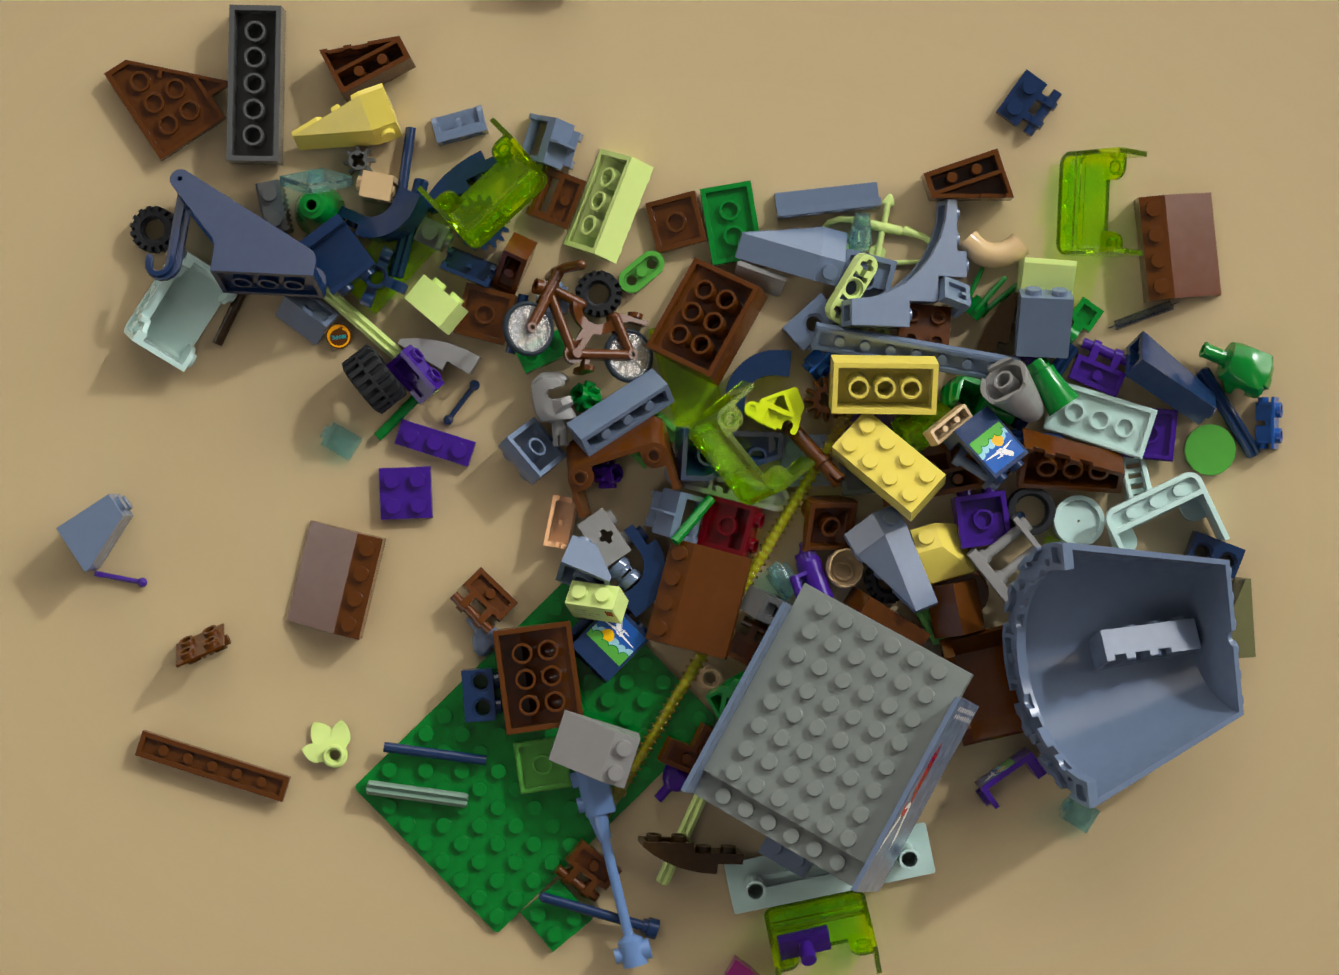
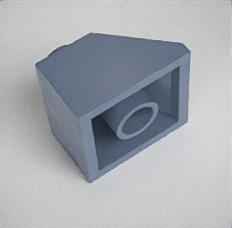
[555,535,611,586]

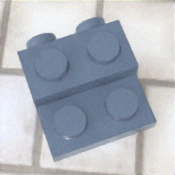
[840,248,897,300]

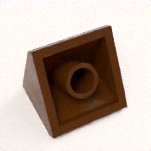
[928,578,985,639]

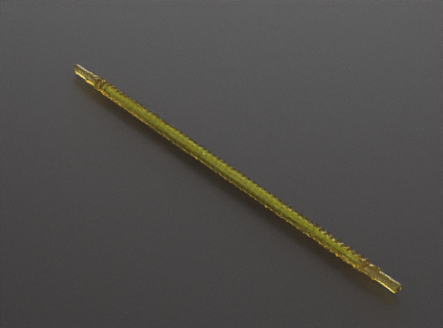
[607,414,854,818]

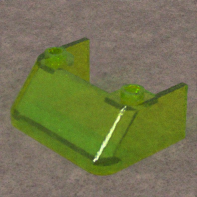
[417,117,547,248]
[1056,147,1147,257]
[688,380,815,505]
[764,890,882,975]

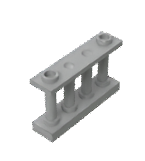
[966,515,1041,603]

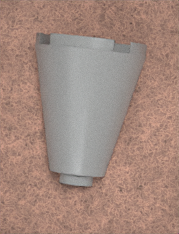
[980,357,1045,423]

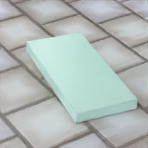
[1042,382,1158,460]

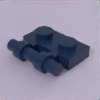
[995,69,1062,137]

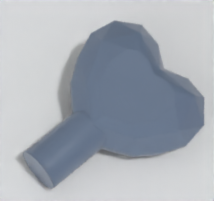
[466,617,498,656]

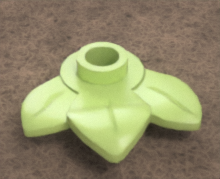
[302,720,351,768]

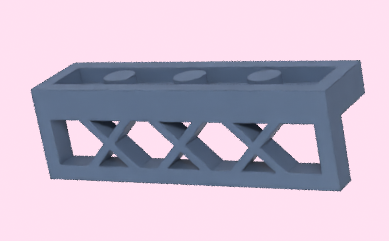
[774,182,881,220]

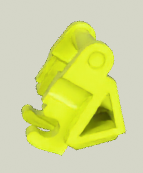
[744,387,805,435]

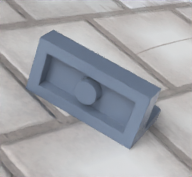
[276,296,339,345]

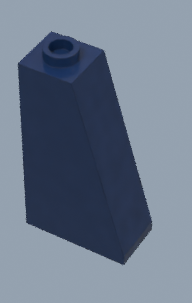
[1126,331,1216,425]

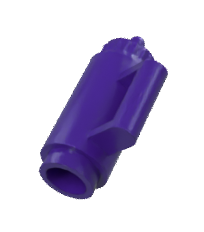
[788,542,835,599]

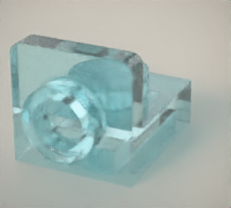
[320,422,363,461]
[1059,797,1100,833]

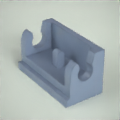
[431,105,489,147]

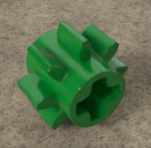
[570,380,602,413]

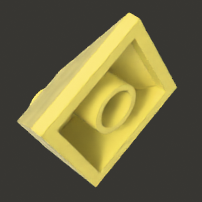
[910,523,975,585]

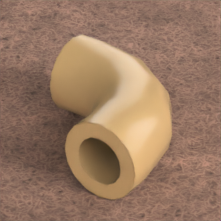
[957,231,1029,268]

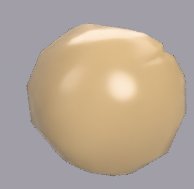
[825,548,865,589]

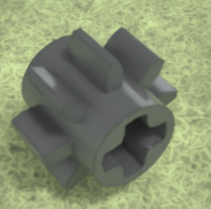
[343,145,376,176]

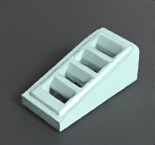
[1123,457,1152,501]

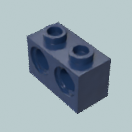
[1183,531,1246,579]
[461,667,502,723]

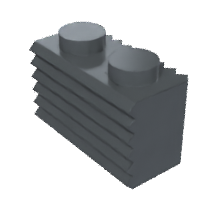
[255,179,294,234]

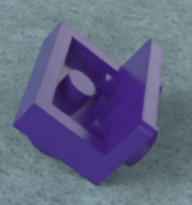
[386,344,445,405]

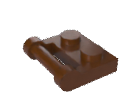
[525,165,587,230]

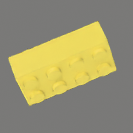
[829,355,939,415]
[832,414,946,521]

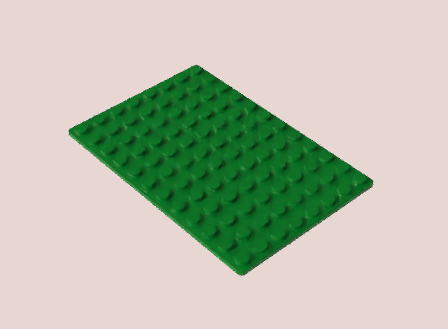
[356,583,715,932]

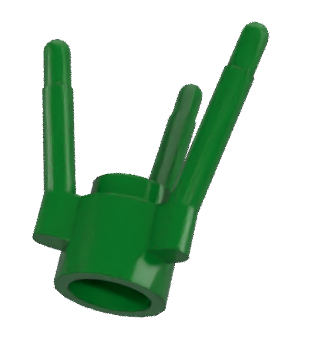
[965,267,1017,321]

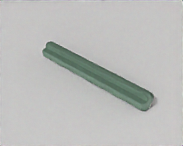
[366,780,468,808]

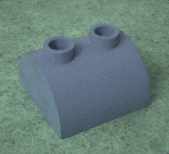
[498,417,567,486]

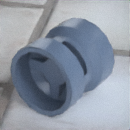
[609,556,642,591]

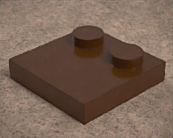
[645,190,708,253]
[454,282,517,346]

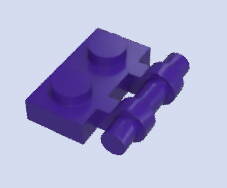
[1067,338,1126,397]

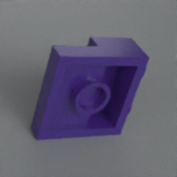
[951,487,1011,549]

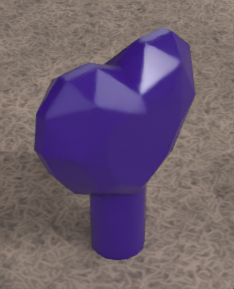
[654,765,689,802]

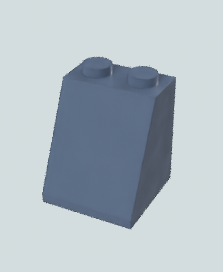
[56,494,134,572]

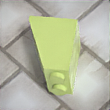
[1013,257,1077,323]

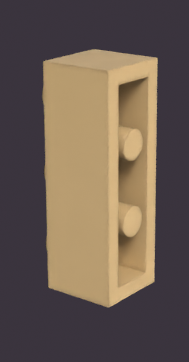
[923,404,973,446]

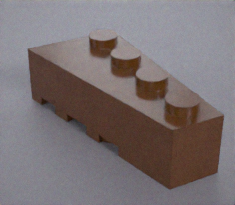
[1016,428,1125,494]

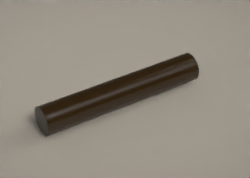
[213,294,247,346]

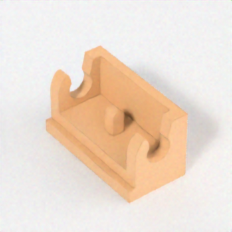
[543,494,577,550]

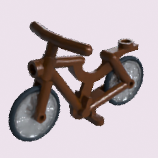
[502,260,653,383]

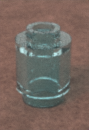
[765,560,795,600]

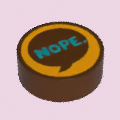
[326,323,353,349]

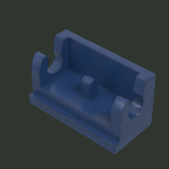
[440,246,498,288]

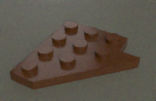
[104,60,228,161]

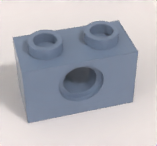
[782,293,840,352]

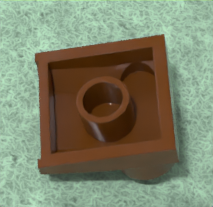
[801,495,858,552]

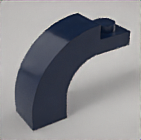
[339,186,432,243]
[724,350,792,425]
[624,524,665,617]

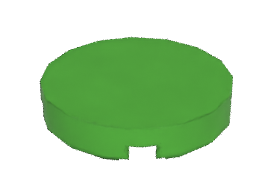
[1183,424,1236,476]

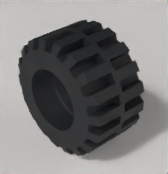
[342,344,407,414]

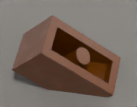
[491,232,538,295]

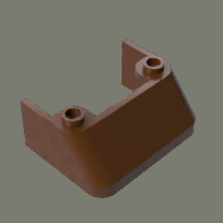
[566,416,684,518]

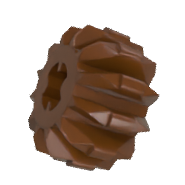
[803,378,838,422]

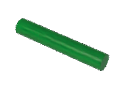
[374,395,418,440]
[670,495,715,546]

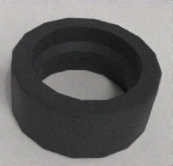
[1007,488,1056,535]

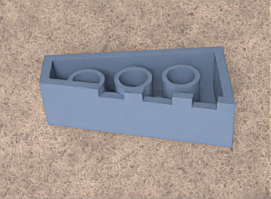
[1088,616,1201,671]

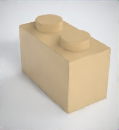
[356,170,398,206]

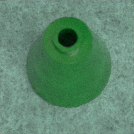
[294,186,345,234]

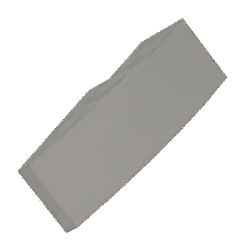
[398,338,482,375]

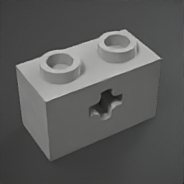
[577,508,633,567]

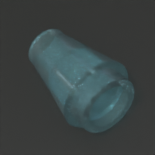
[847,212,873,252]

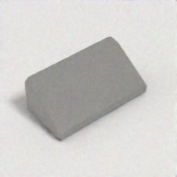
[733,261,787,297]

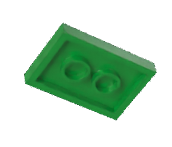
[700,180,759,266]

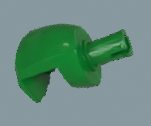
[1199,342,1274,398]
[939,375,1015,425]

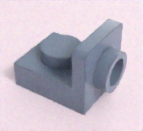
[938,275,971,318]

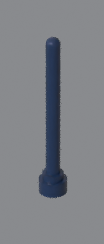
[539,892,660,940]

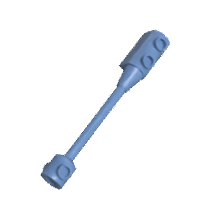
[570,771,653,969]

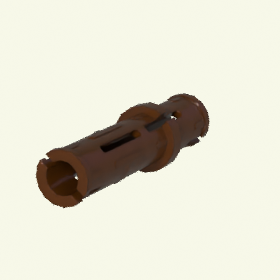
[784,422,846,487]

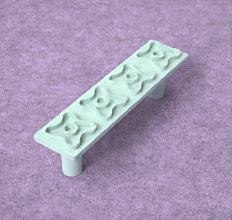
[724,822,935,914]

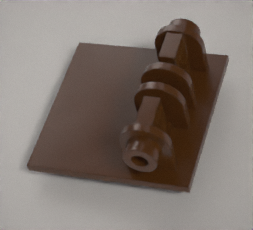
[898,304,951,345]
[176,623,231,668]

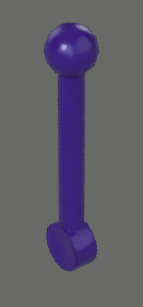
[94,571,147,588]

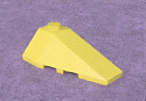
[291,83,402,150]

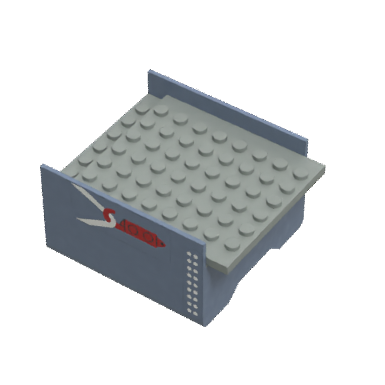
[681,583,979,892]

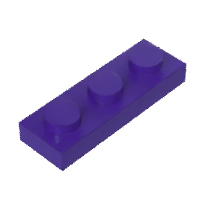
[394,419,476,467]

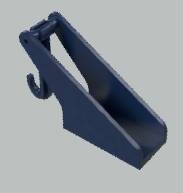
[145,169,327,298]

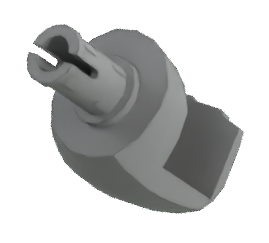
[531,372,576,447]

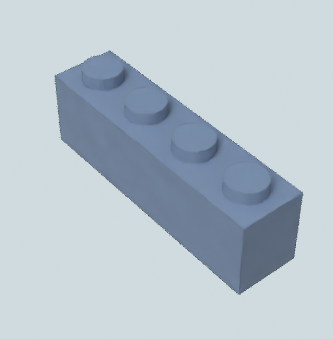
[566,368,675,457]

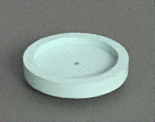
[1052,495,1105,545]

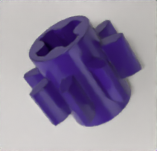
[592,459,623,489]

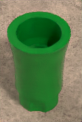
[1027,357,1079,416]

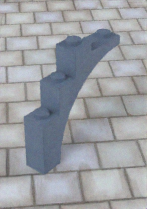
[842,199,969,329]

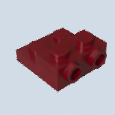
[697,495,765,558]

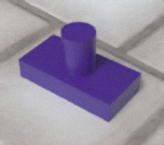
[776,924,831,966]

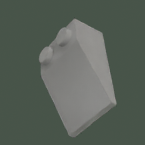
[549,710,640,789]

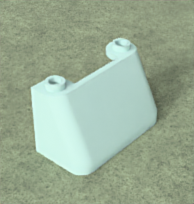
[124,250,238,372]

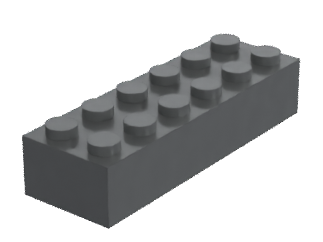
[226,5,286,165]

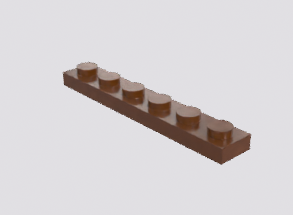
[135,730,291,802]

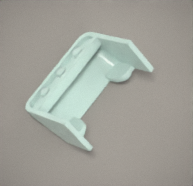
[1105,472,1230,550]

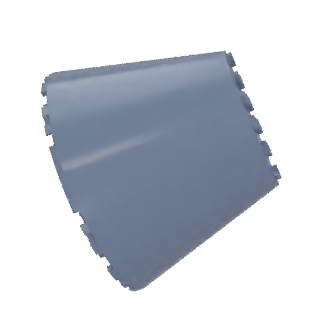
[1003,542,1244,808]

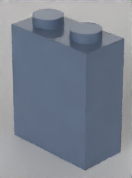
[1014,286,1074,358]

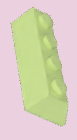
[563,149,654,264]

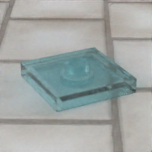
[279,168,353,195]

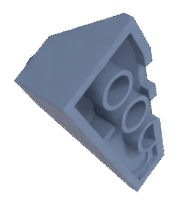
[735,226,848,286]
[843,506,938,613]

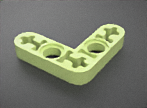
[825,253,890,335]

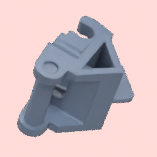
[516,113,583,170]
[643,487,704,544]

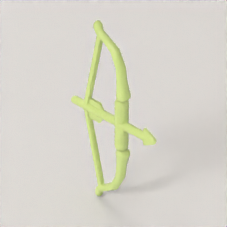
[822,194,930,265]

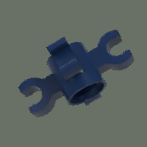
[360,246,408,309]

